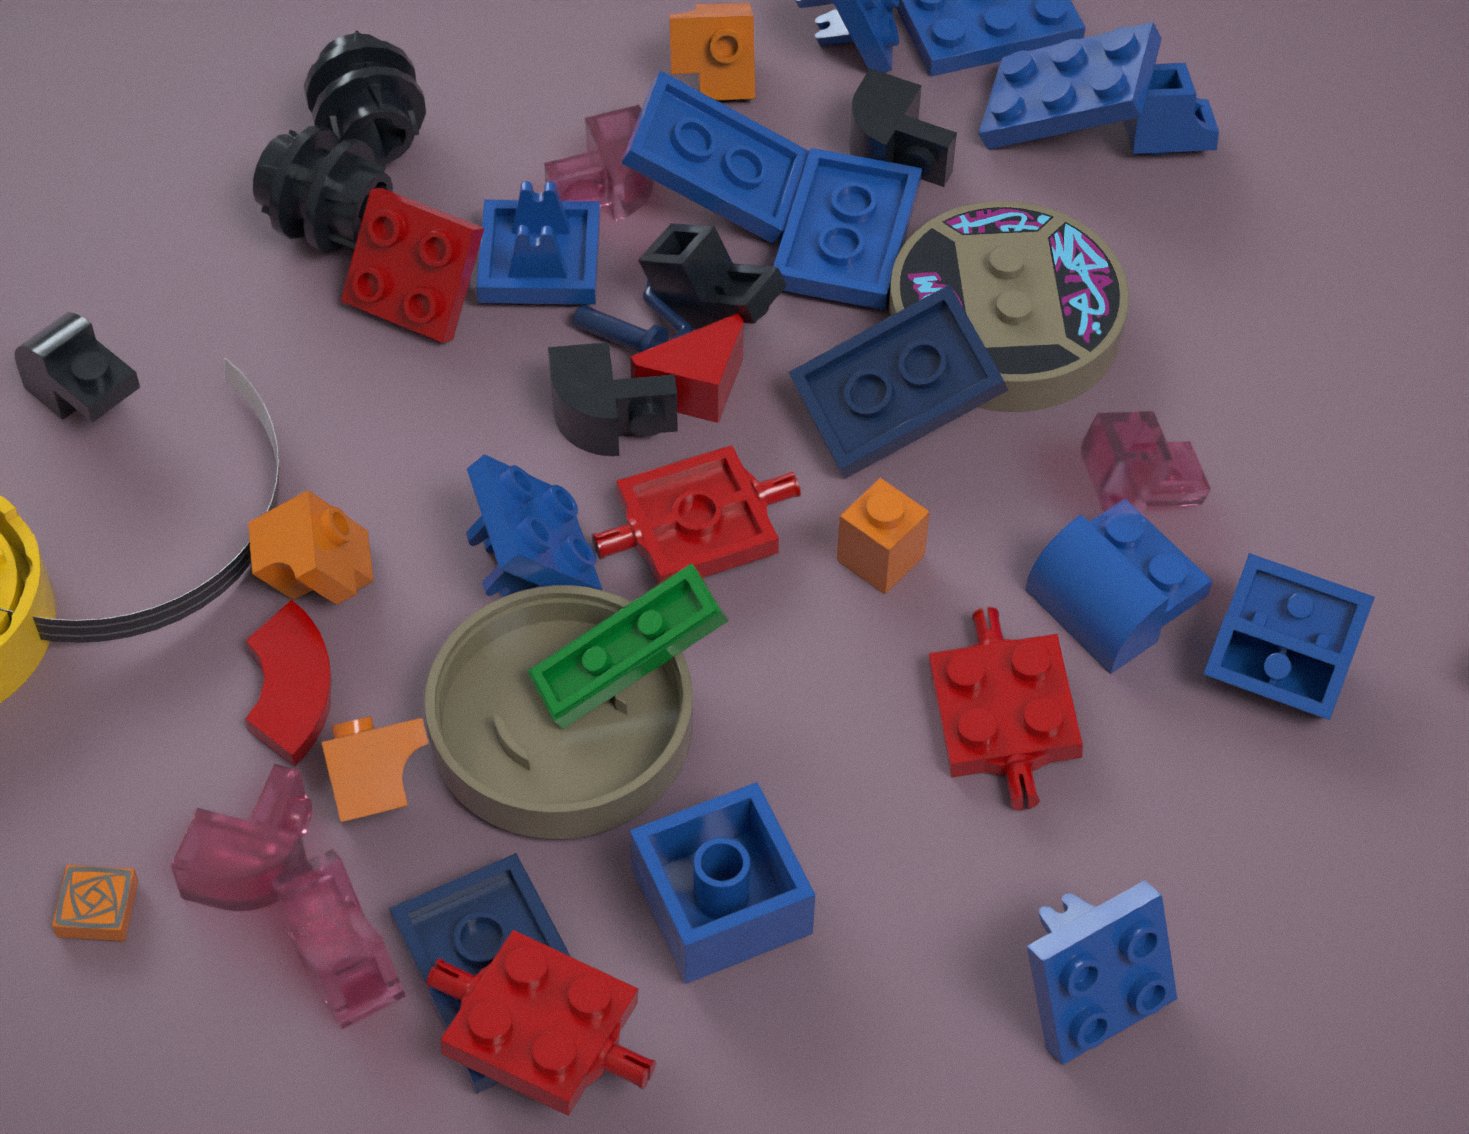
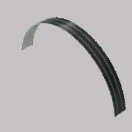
[0,358,279,643]

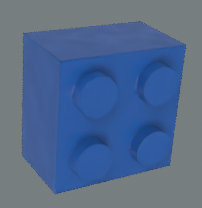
[630,782,816,984]

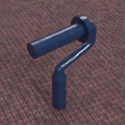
[573,280,693,353]

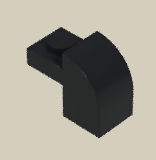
[849,68,957,187]
[638,223,787,330]
[15,312,140,423]
[548,342,678,456]

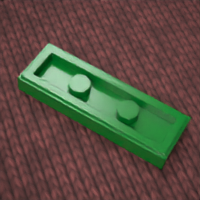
[527,563,729,729]

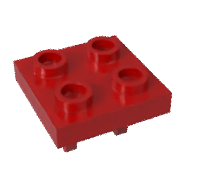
[341,188,485,343]

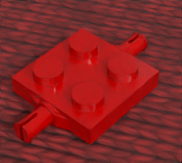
[592,445,801,585]
[929,607,1083,810]
[426,930,656,1116]

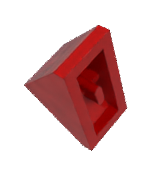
[630,313,744,423]

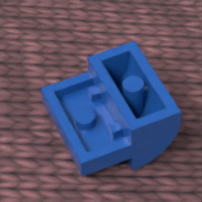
[1025,498,1212,674]
[1203,553,1375,720]

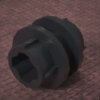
[304,31,426,165]
[253,125,393,253]

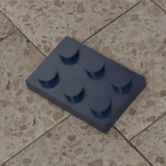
[789,284,1008,479]
[389,853,571,1094]

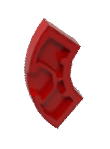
[245,599,332,767]

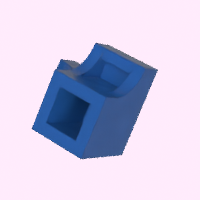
[1123,63,1219,155]

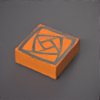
[52,865,139,942]

